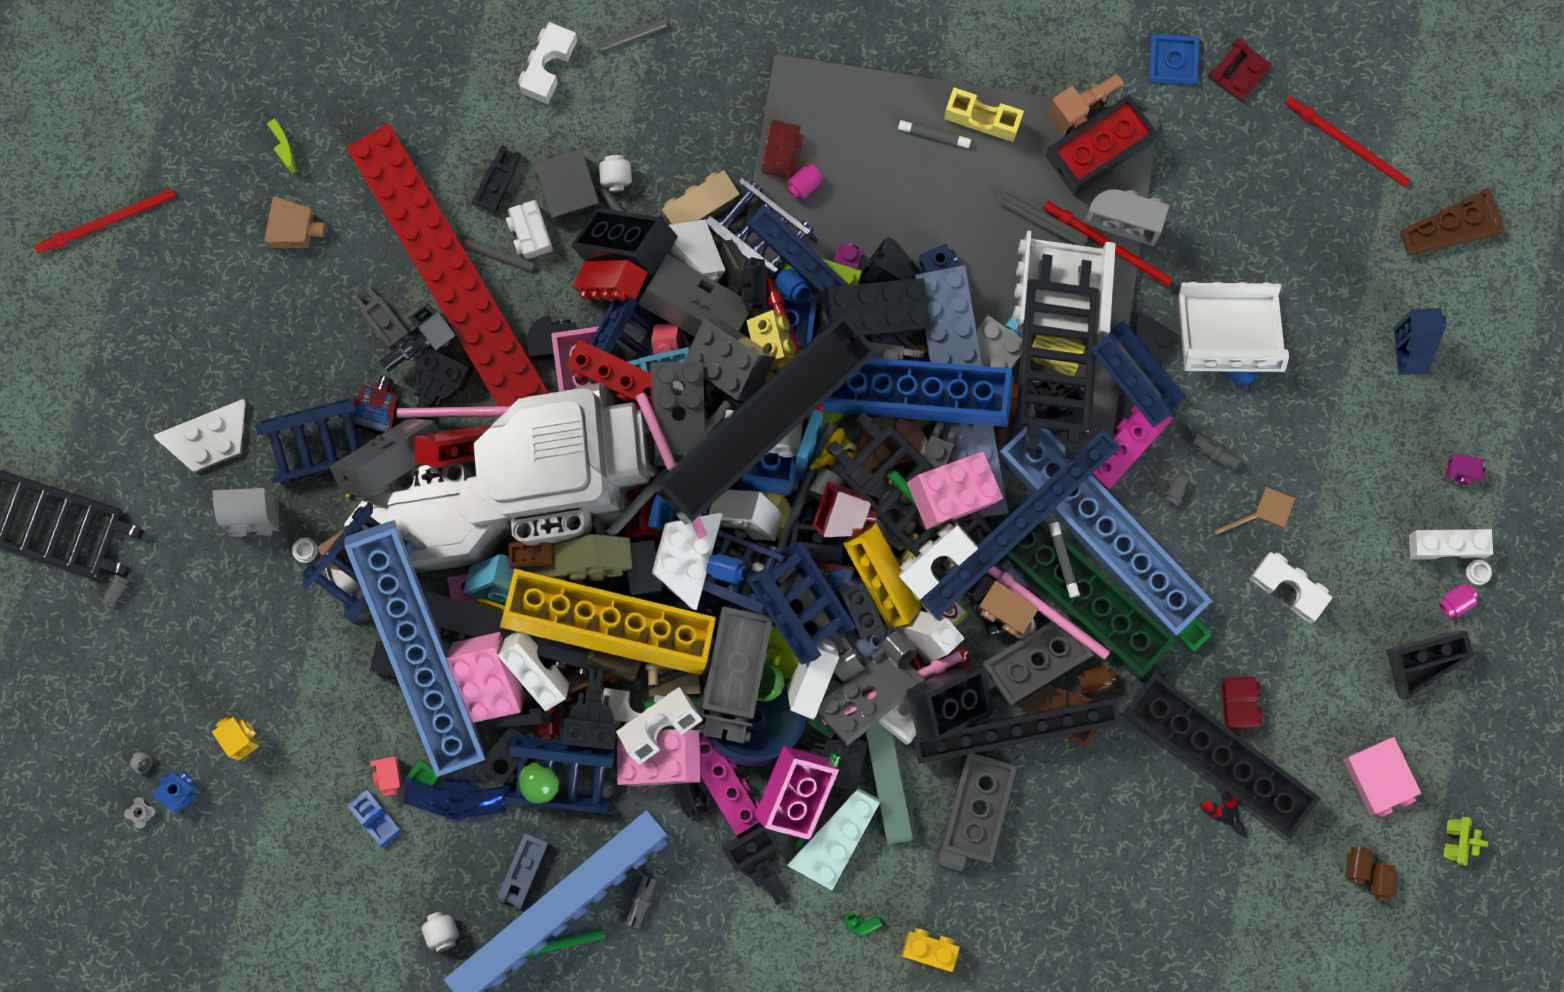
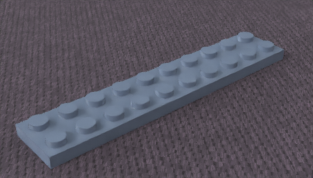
[916,265,1009,522]

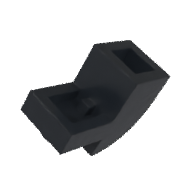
[527,315,577,361]

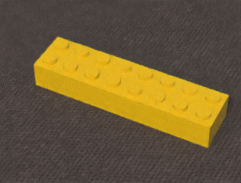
[500,569,716,675]

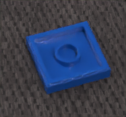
[1148,34,1200,85]

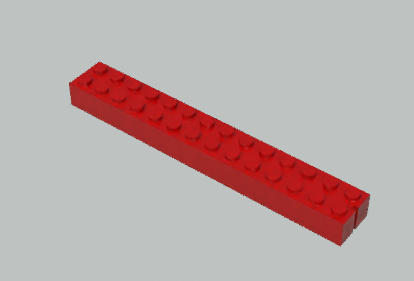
[346,123,549,407]

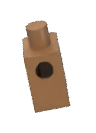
[264,197,326,248]

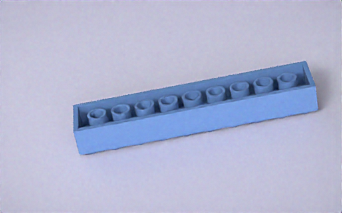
[998,426,1212,637]
[344,520,485,777]
[444,810,668,992]

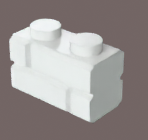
[506,200,553,260]

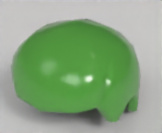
[750,663,784,701]
[519,763,559,804]

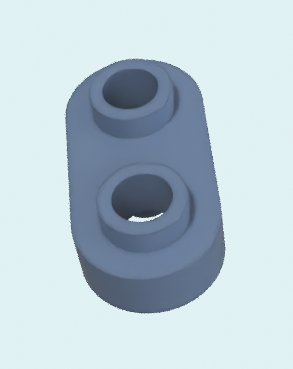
[857,624,898,657]

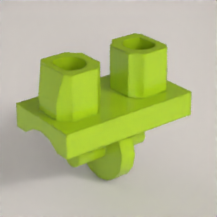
[1444,817,1488,866]

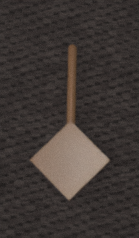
[1214,487,1295,535]

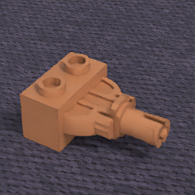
[1047,74,1124,137]

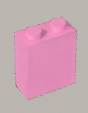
[1343,737,1421,817]

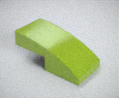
[267,118,296,174]

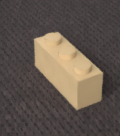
[662,170,740,225]

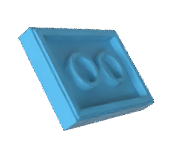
[795,410,823,480]

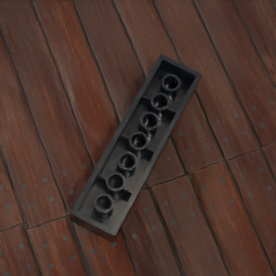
[1120,672,1321,840]

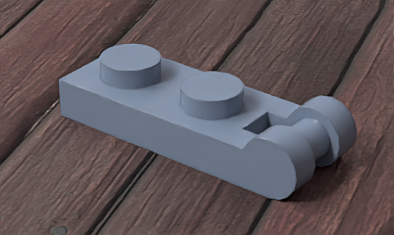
[497,833,549,911]

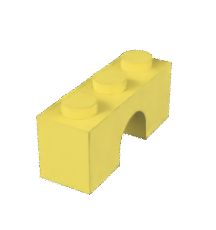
[944,88,1024,142]

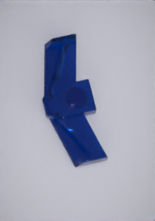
[403,776,508,820]

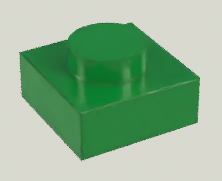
[1177,618,1212,653]
[405,759,440,795]

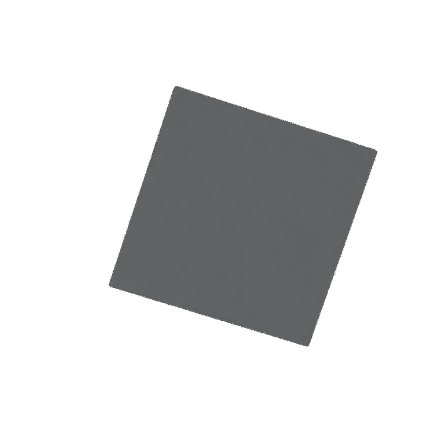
[734,55,1159,480]

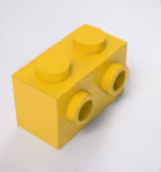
[212,717,260,761]
[901,928,960,972]

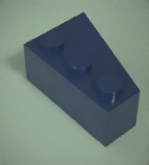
[1393,308,1447,375]

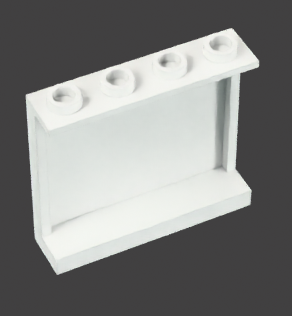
[1013,231,1116,342]
[1179,282,1289,372]

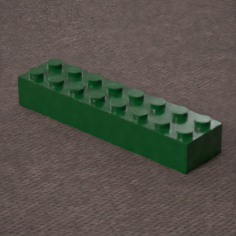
[1005,520,1176,680]

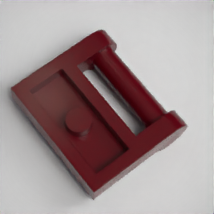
[1208,38,1272,103]

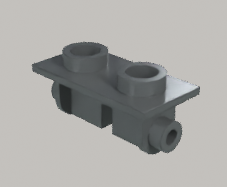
[699,710,754,744]

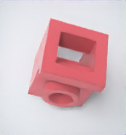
[370,757,403,797]

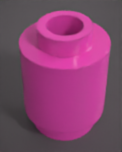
[787,164,823,200]
[1438,583,1478,619]

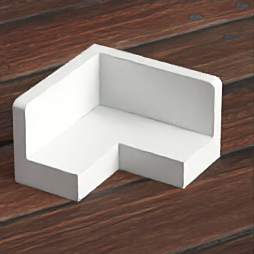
[709,490,783,541]

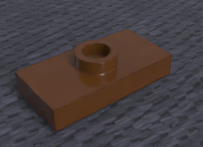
[509,542,552,569]

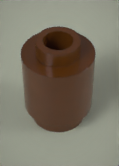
[1077,665,1116,696]
[1345,847,1374,886]
[1370,864,1398,902]

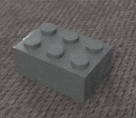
[684,318,776,401]

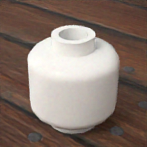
[599,155,632,192]
[421,912,459,953]

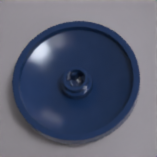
[703,682,806,766]

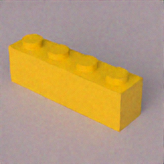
[843,523,921,628]

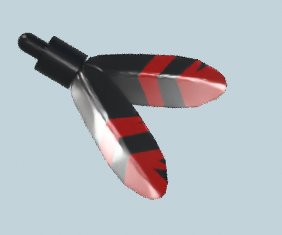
[1200,793,1247,838]

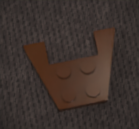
[857,416,928,473]

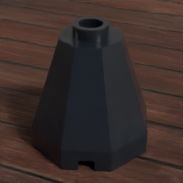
[859,236,922,284]

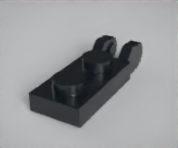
[472,145,522,215]
[483,707,556,727]

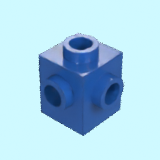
[153,771,197,813]

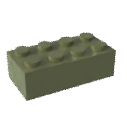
[522,534,632,585]

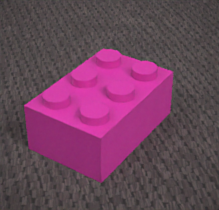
[755,746,839,840]

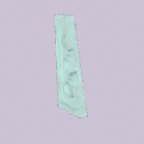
[787,788,881,890]

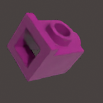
[834,243,864,270]
[1444,453,1486,485]

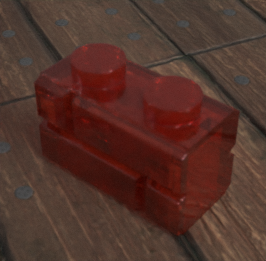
[761,120,804,179]

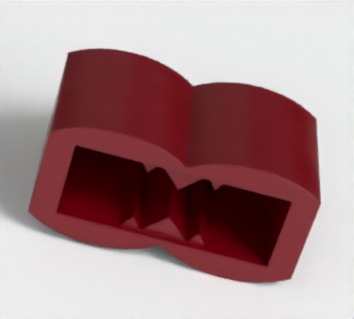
[1221,676,1263,730]

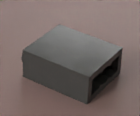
[534,149,600,224]

